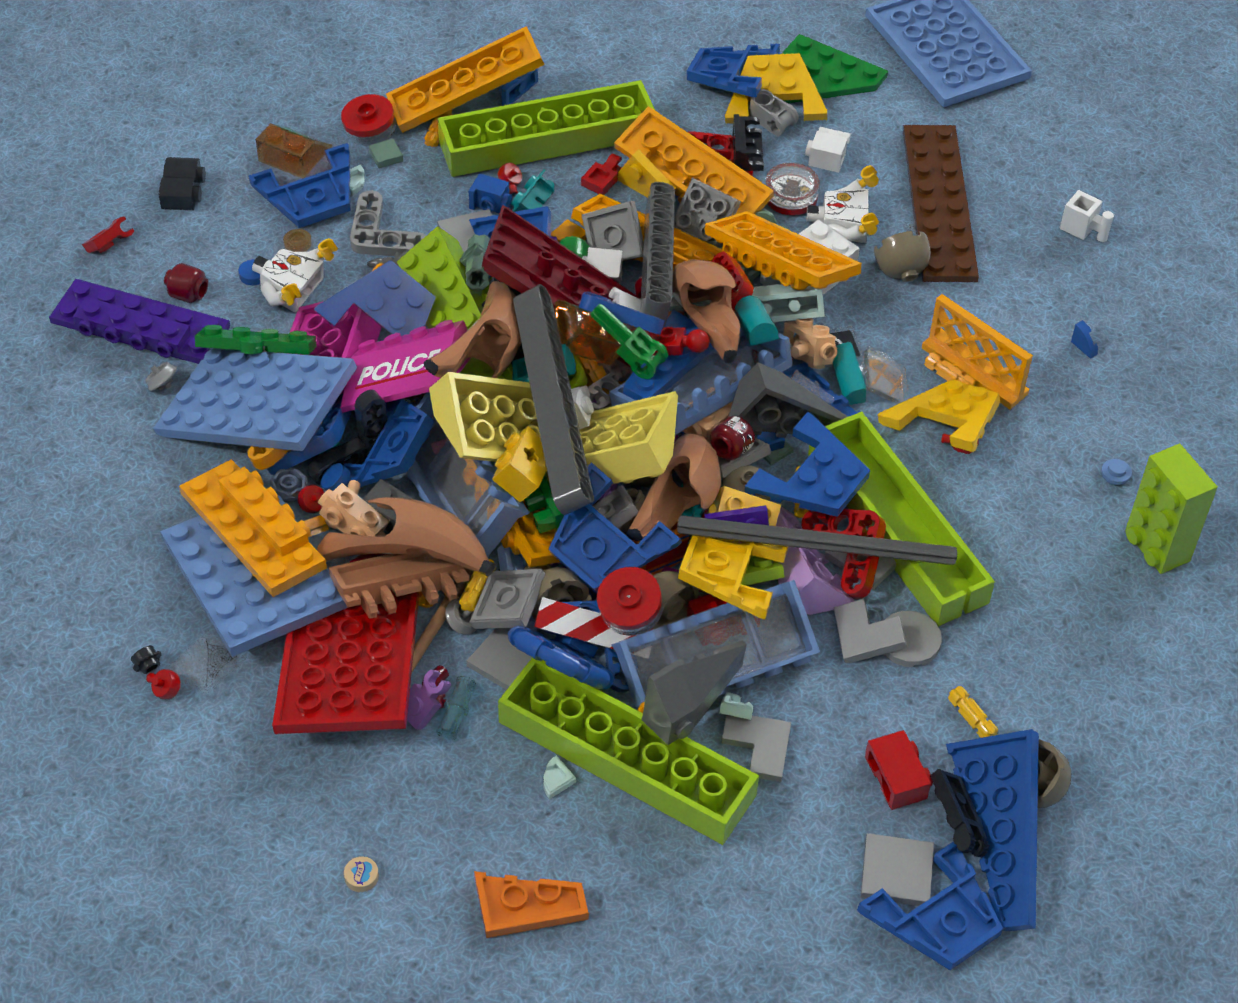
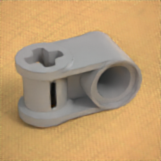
[749,89,799,137]

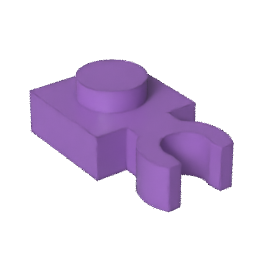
[407,670,451,730]

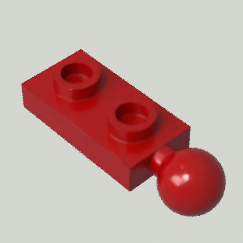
[629,327,710,356]

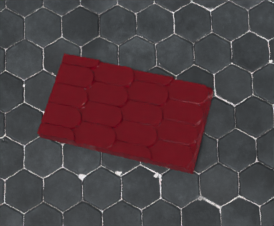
[482,205,641,367]

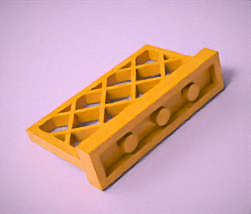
[922,294,1033,410]

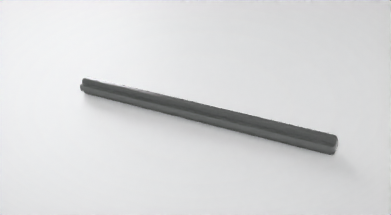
[677,516,957,565]

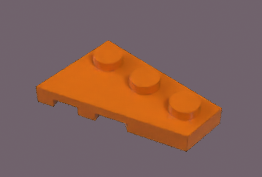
[474,871,589,938]

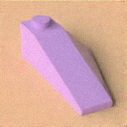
[774,502,855,615]

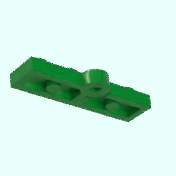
[195,325,316,355]

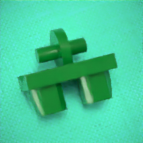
[524,476,564,533]

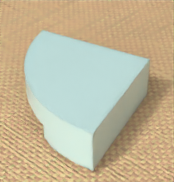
[350,165,365,195]
[719,692,753,720]
[543,755,576,799]

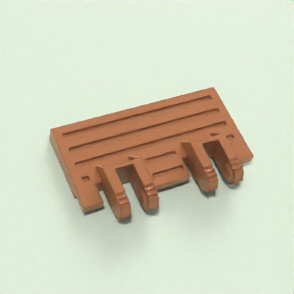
[329,553,469,619]

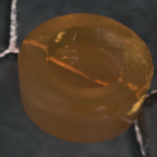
[283,229,312,252]

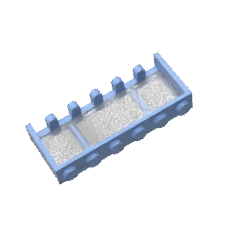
[609,327,793,435]
[407,392,529,557]
[611,580,820,710]

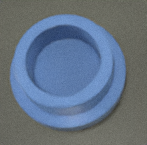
[1101,459,1132,485]

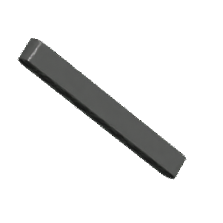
[640,182,675,327]
[513,284,594,515]

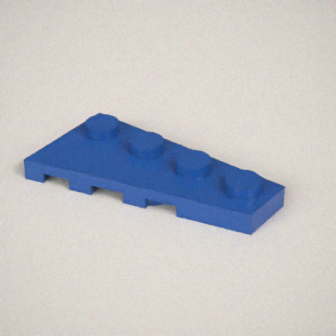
[623,309,715,400]

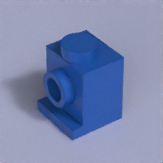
[468,173,512,213]

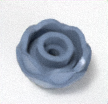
[270,468,308,502]

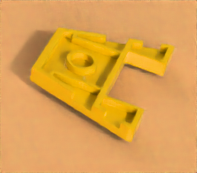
[725,53,827,124]
[878,380,1000,452]
[678,535,789,619]

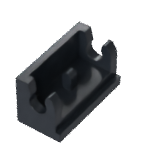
[732,114,764,171]

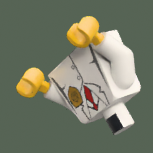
[806,165,879,243]
[252,238,338,313]

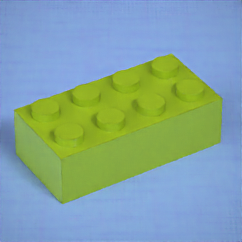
[1125,443,1218,574]

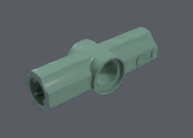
[460,234,490,290]

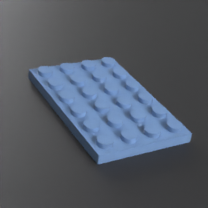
[865,0,1032,108]
[153,348,357,451]
[160,486,348,657]

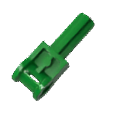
[591,304,668,379]

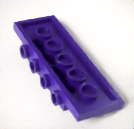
[49,278,230,364]

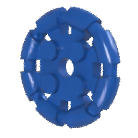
[508,625,615,690]

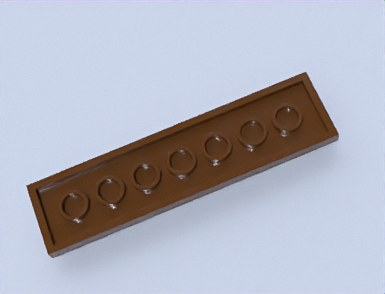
[903,125,979,282]

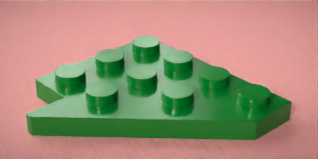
[782,34,888,103]

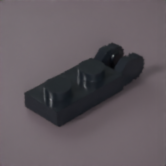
[930,769,990,857]

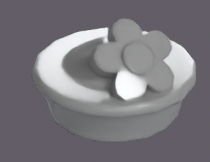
[145,362,177,391]
[445,598,477,635]

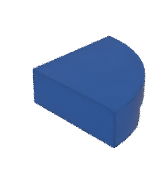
[1071,320,1098,359]
[555,634,598,658]

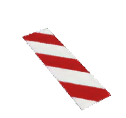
[534,597,654,659]

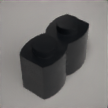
[159,157,206,211]

